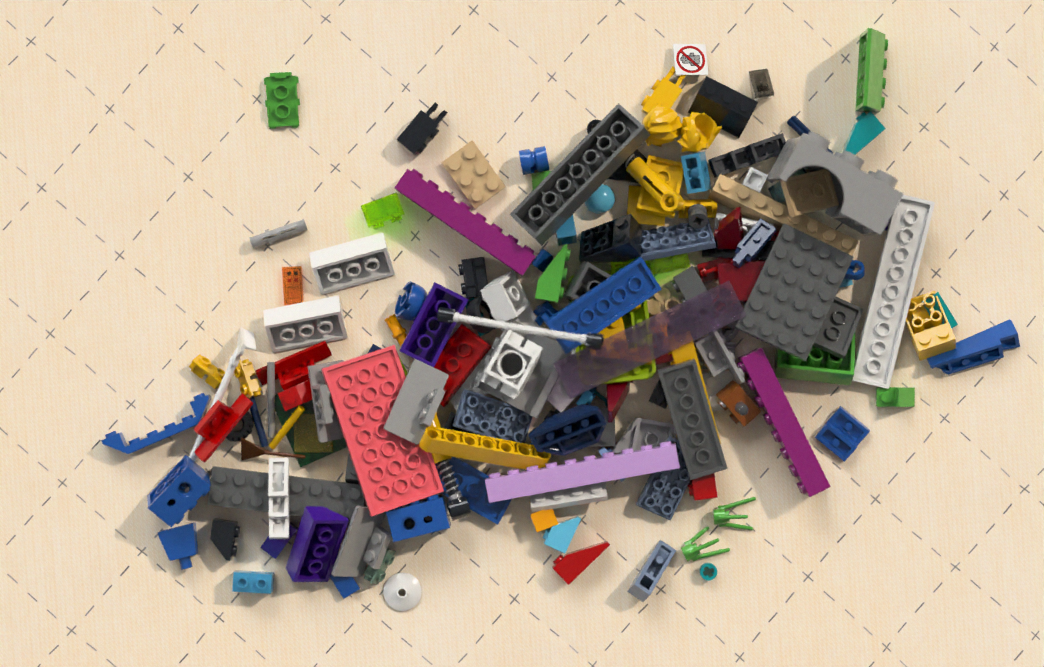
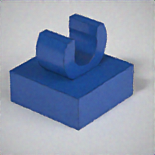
[533,301,558,326]

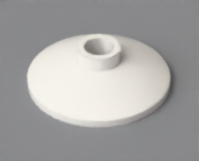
[383,572,422,611]

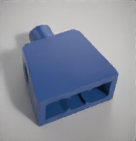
[158,522,198,570]

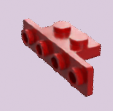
[255,341,332,390]
[193,393,253,463]

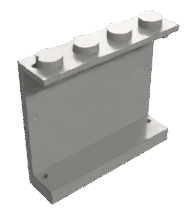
[474,319,573,419]

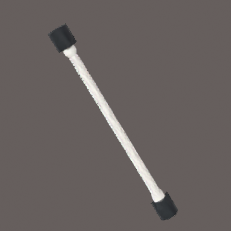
[437,307,604,350]

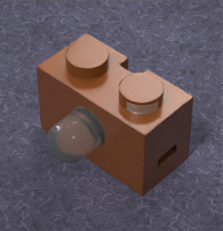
[716,380,761,427]

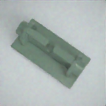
[364,548,396,585]

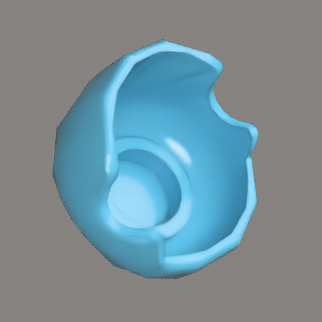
[585,184,615,214]

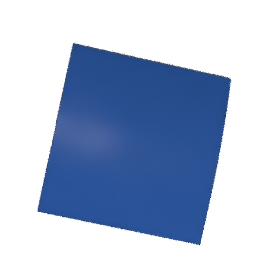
[815,406,870,462]

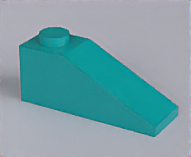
[842,111,886,155]

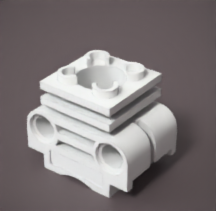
[480,330,544,400]

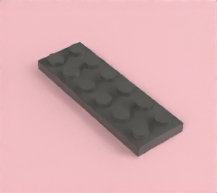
[657,358,728,480]

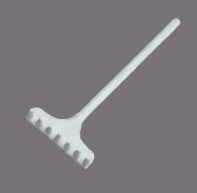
[189,327,256,462]

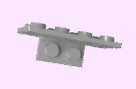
[383,359,449,445]
[308,360,344,442]
[331,506,392,577]

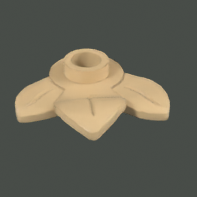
[647,287,682,325]

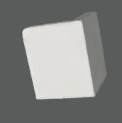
[742,167,768,193]

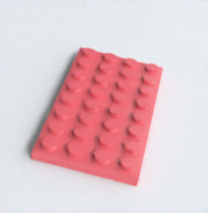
[321,345,444,516]

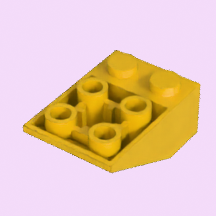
[905,290,956,361]

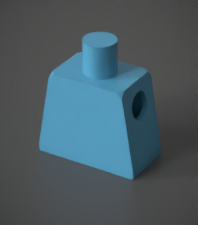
[556,215,577,246]

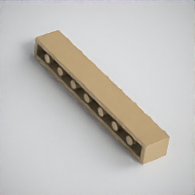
[708,174,859,256]

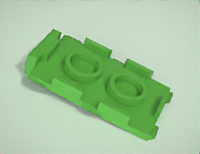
[264,72,300,129]

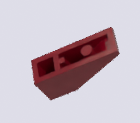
[606,381,633,423]

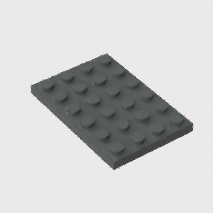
[735,223,854,361]

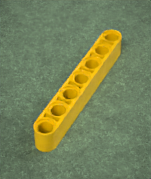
[419,426,551,470]

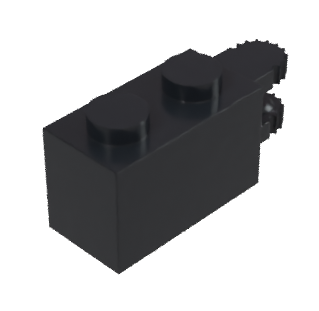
[397,102,448,155]

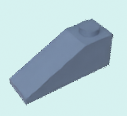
[627,540,676,602]

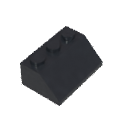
[688,76,758,138]

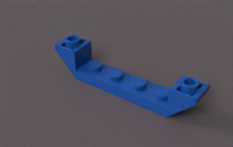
[101,393,211,454]

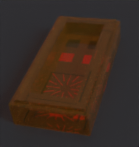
[282,266,304,306]

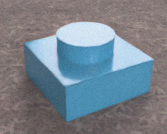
[576,386,597,405]

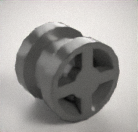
[688,204,708,229]

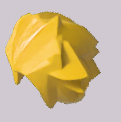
[642,101,682,147]
[677,112,722,152]

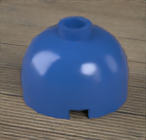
[395,281,428,321]

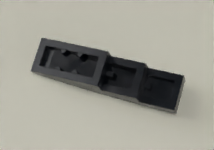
[708,133,786,178]

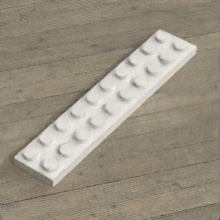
[852,195,935,389]

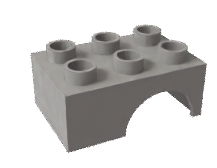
[766,131,903,235]

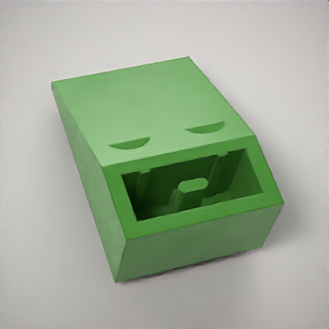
[535,244,571,303]

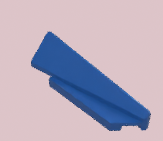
[927,319,1020,374]

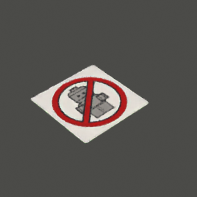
[673,44,708,75]

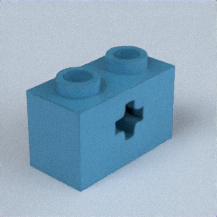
[681,151,712,194]
[232,570,274,594]

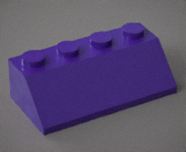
[399,282,469,368]
[286,506,349,582]

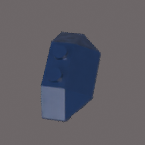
[529,404,607,456]

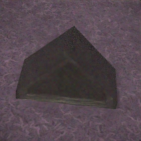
[749,69,774,100]

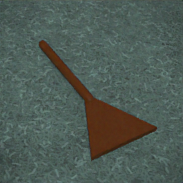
[241,438,306,461]

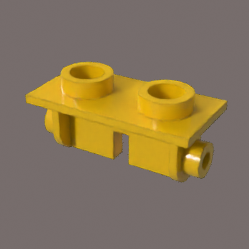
[678,199,717,219]
[189,354,225,389]
[234,359,262,399]

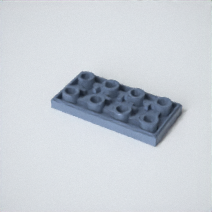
[640,219,716,261]
[452,389,533,443]
[636,436,691,521]

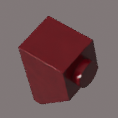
[714,207,744,249]

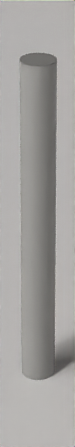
[267,362,276,438]

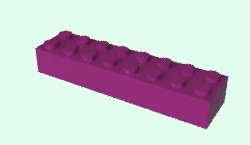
[395,168,536,276]
[737,348,831,497]

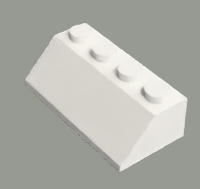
[309,233,395,295]
[263,295,348,353]

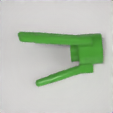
[713,497,756,530]
[681,526,730,562]

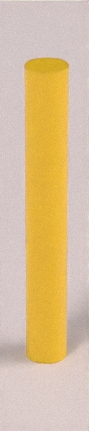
[269,405,305,449]

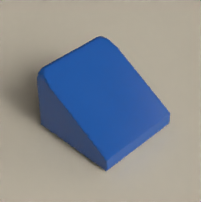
[532,249,554,272]

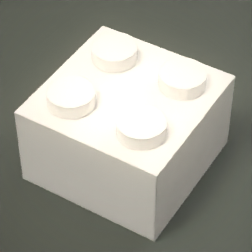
[480,270,531,322]

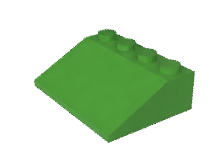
[855,28,888,113]
[774,330,856,386]

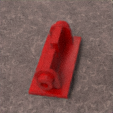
[697,258,733,283]

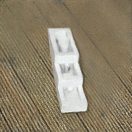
[268,458,289,539]

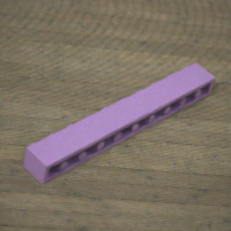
[485,441,680,503]

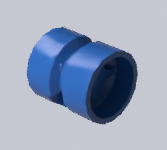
[519,146,549,175]

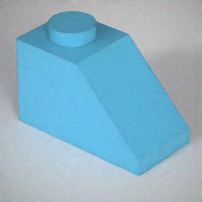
[542,516,581,553]

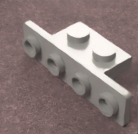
[694,314,745,385]

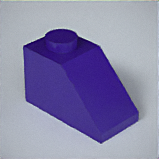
[260,521,298,559]

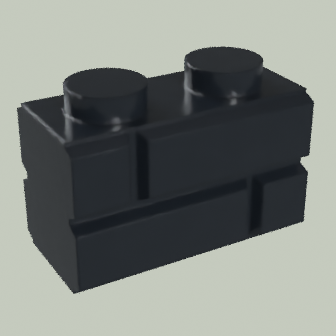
[458,257,488,298]

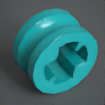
[699,563,717,581]

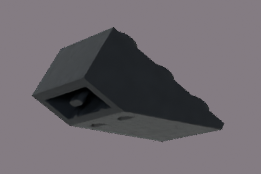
[579,214,642,262]

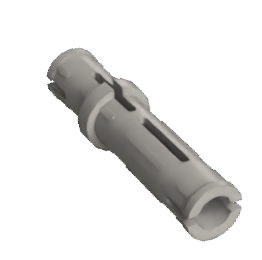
[249,219,308,249]

